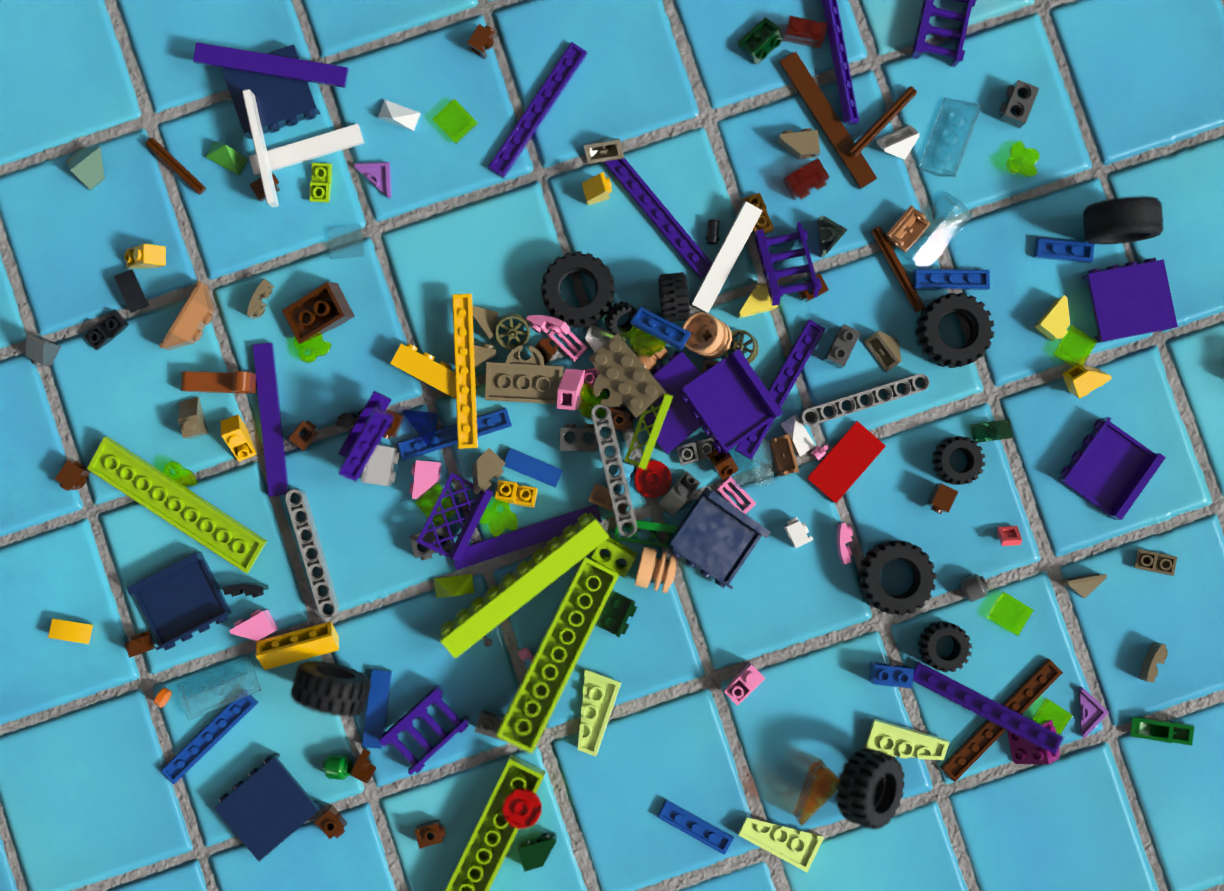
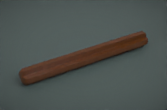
[848,86,917,158]
[871,227,925,313]

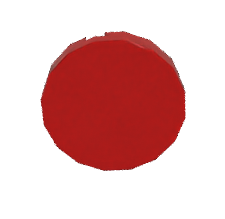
[634,460,672,498]
[503,788,542,829]

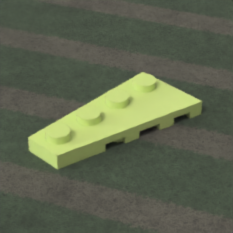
[578,669,622,757]
[864,718,949,760]
[737,817,824,872]

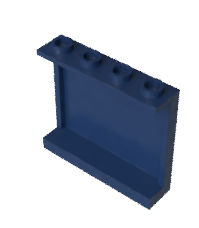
[222,44,321,139]
[667,487,771,589]
[126,552,232,651]
[214,753,323,862]

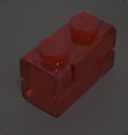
[783,16,827,48]
[783,158,829,200]

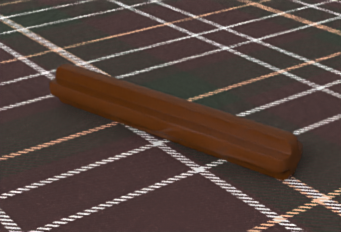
[145,137,206,195]

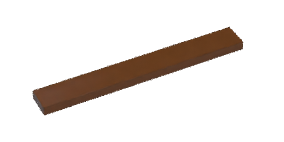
[779,51,877,190]
[940,658,1063,782]

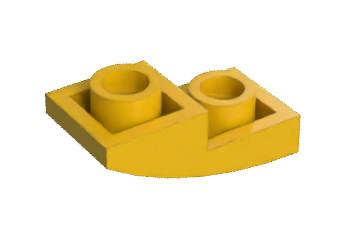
[495,480,538,508]
[48,619,93,644]

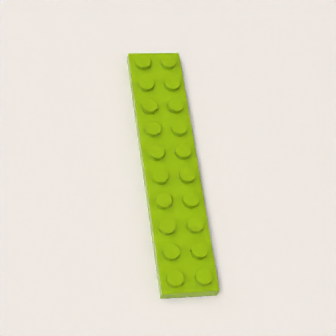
[87,436,267,574]

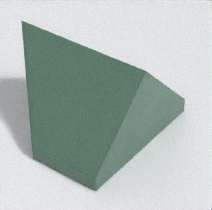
[66,146,106,190]
[817,216,848,257]

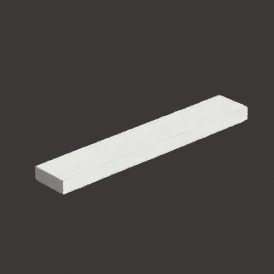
[242,89,279,208]
[249,124,364,176]
[691,201,762,313]

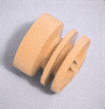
[683,312,732,359]
[634,547,676,594]

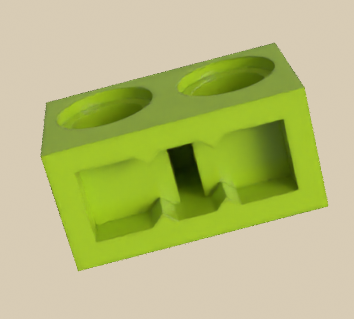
[591,536,638,577]

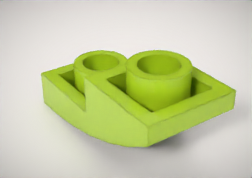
[310,163,332,202]

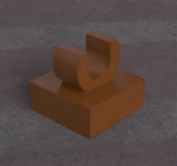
[535,338,559,364]

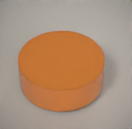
[154,688,172,708]

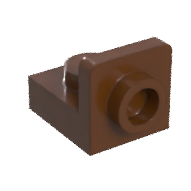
[249,173,280,202]
[350,749,376,783]

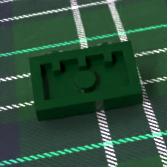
[738,17,784,65]
[598,591,637,637]

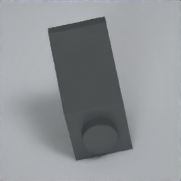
[26,333,61,367]

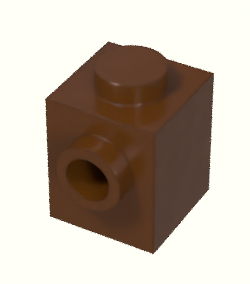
[707,450,739,480]
[55,460,91,491]
[927,483,958,514]

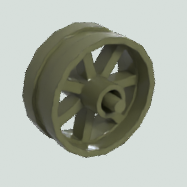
[495,313,530,350]
[724,330,759,364]

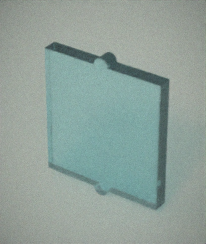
[327,224,365,259]

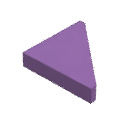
[354,162,392,198]
[1079,687,1109,738]

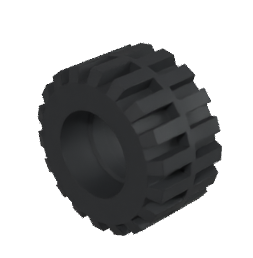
[658,272,690,322]
[932,436,985,485]
[918,621,972,672]

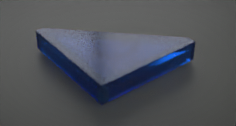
[402,410,438,449]

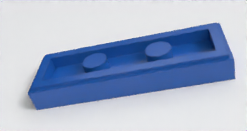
[1034,238,1094,263]
[630,307,691,350]
[504,448,563,488]

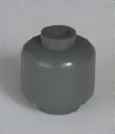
[958,574,989,602]

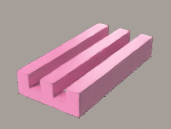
[548,330,588,362]
[716,476,756,514]

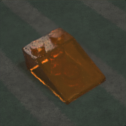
[793,760,840,826]

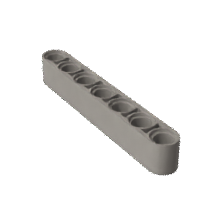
[799,374,930,427]
[592,404,637,537]
[285,489,339,618]

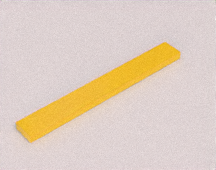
[452,293,478,449]

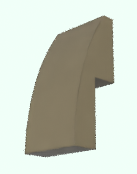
[247,279,275,319]
[1134,549,1177,576]
[1139,642,1168,682]

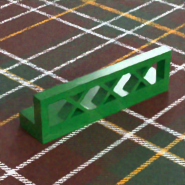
[614,520,679,548]

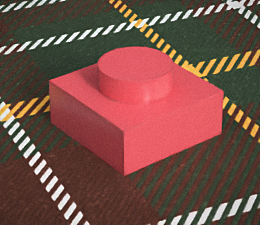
[997,526,1022,546]

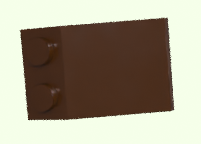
[282,282,355,344]

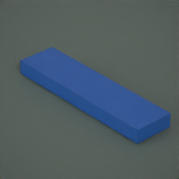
[913,269,990,290]
[362,669,392,749]
[657,799,734,855]

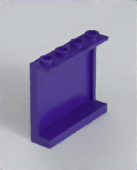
[1082,258,1178,344]
[679,349,783,454]
[637,351,702,454]
[1058,417,1166,520]

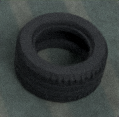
[1083,196,1163,244]

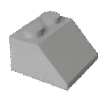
[361,445,399,486]

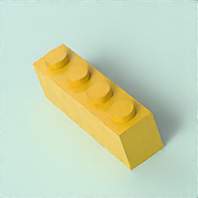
[390,343,456,399]
[256,621,339,670]

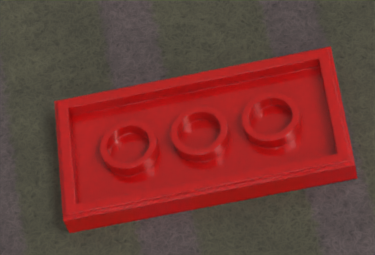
[806,421,886,504]

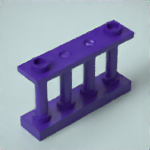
[911,0,976,67]
[755,222,821,306]
[338,391,393,482]
[379,685,469,775]

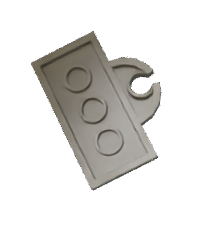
[588,333,667,418]
[485,345,564,404]

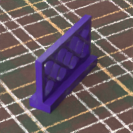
[417,473,494,563]

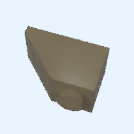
[178,397,209,439]

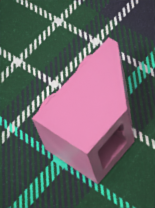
[557,369,585,410]
[410,460,441,499]
[229,609,279,641]
[724,662,765,706]

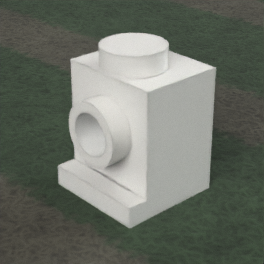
[784,517,813,548]

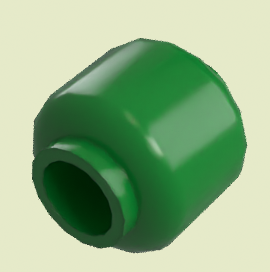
[322,754,353,780]

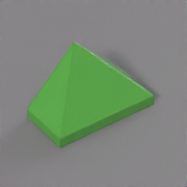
[205,140,248,175]

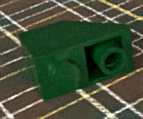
[518,832,557,872]

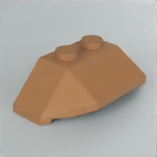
[159,281,214,350]

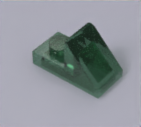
[970,419,1013,443]

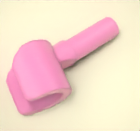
[811,445,828,461]
[518,648,534,662]

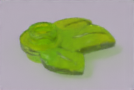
[1006,141,1040,177]
[293,334,331,363]
[579,382,607,418]
[163,461,197,487]
[480,500,518,537]

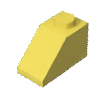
[738,283,778,318]
[1034,295,1070,341]

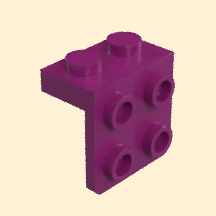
[1007,720,1060,765]

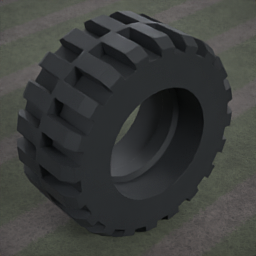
[541,251,615,328]
[915,293,994,368]
[858,540,936,615]
[291,661,371,717]
[836,748,905,830]

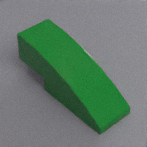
[1130,716,1194,746]

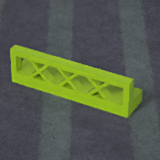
[624,393,673,470]

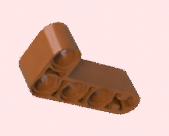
[180,371,256,394]

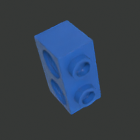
[869,662,914,689]

